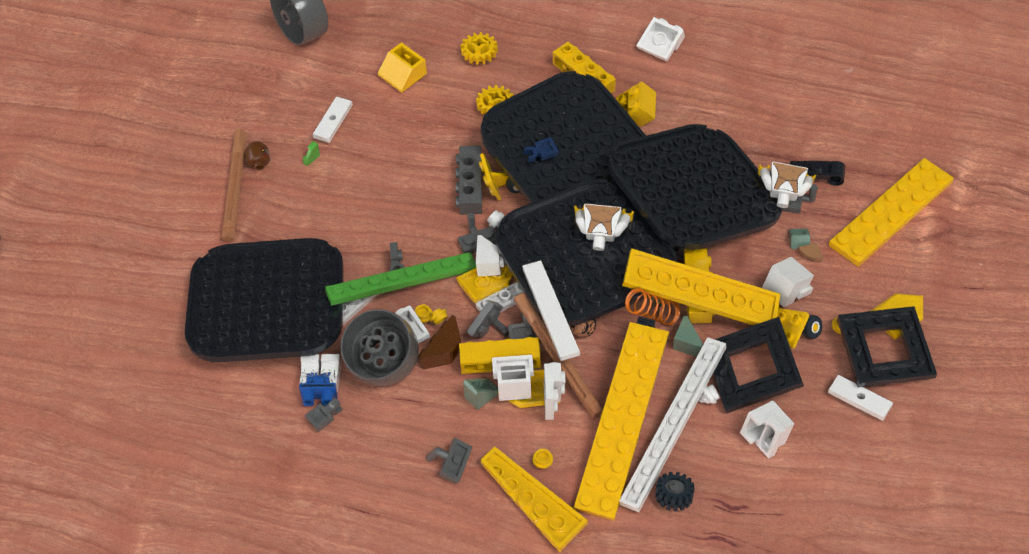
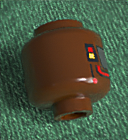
[245,141,270,170]

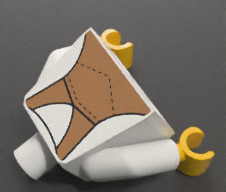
[758,162,816,208]
[574,204,634,251]

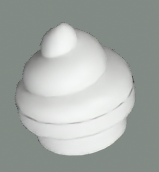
[487,210,504,229]
[699,384,720,404]

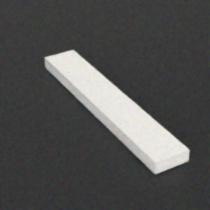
[522,261,580,361]

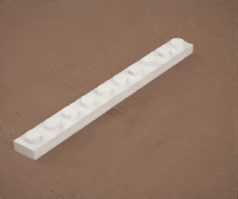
[619,337,726,512]

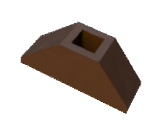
[419,315,461,369]

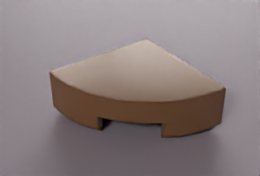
[798,243,823,262]

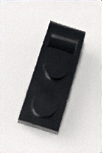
[790,161,846,186]

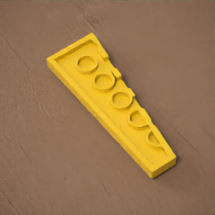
[481,446,588,552]

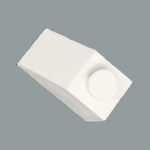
[476,235,505,276]

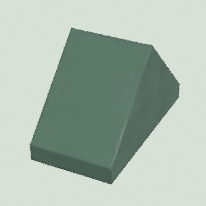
[673,316,703,357]
[463,378,498,410]

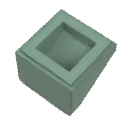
[789,228,810,249]

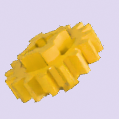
[460,32,498,65]
[476,85,514,115]

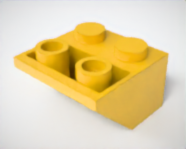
[378,42,427,93]
[616,81,656,127]

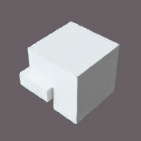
[762,257,814,307]
[492,355,534,401]
[740,401,794,459]

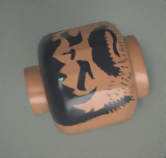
[569,319,596,337]

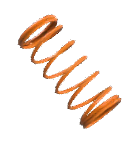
[625,288,680,325]

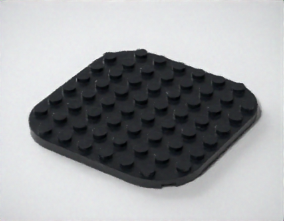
[480,71,646,204]
[608,124,782,250]
[495,179,677,326]
[185,238,344,363]

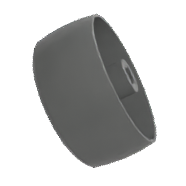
[270,0,328,45]
[341,309,419,387]

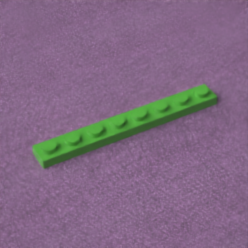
[325,252,476,306]

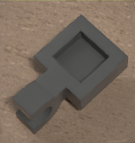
[389,242,405,271]
[305,398,343,432]

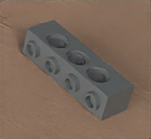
[456,146,482,215]

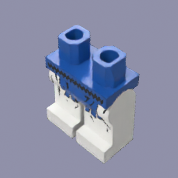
[299,354,342,406]

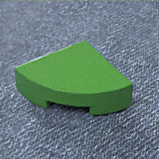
[303,141,320,166]

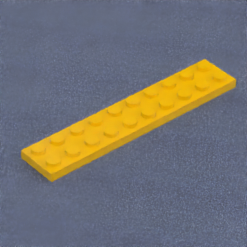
[574,322,669,521]

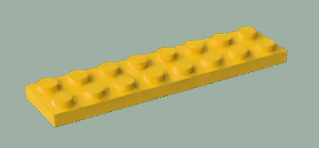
[829,158,954,267]
[622,249,781,325]

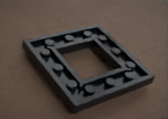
[837,306,937,387]
[713,317,804,413]

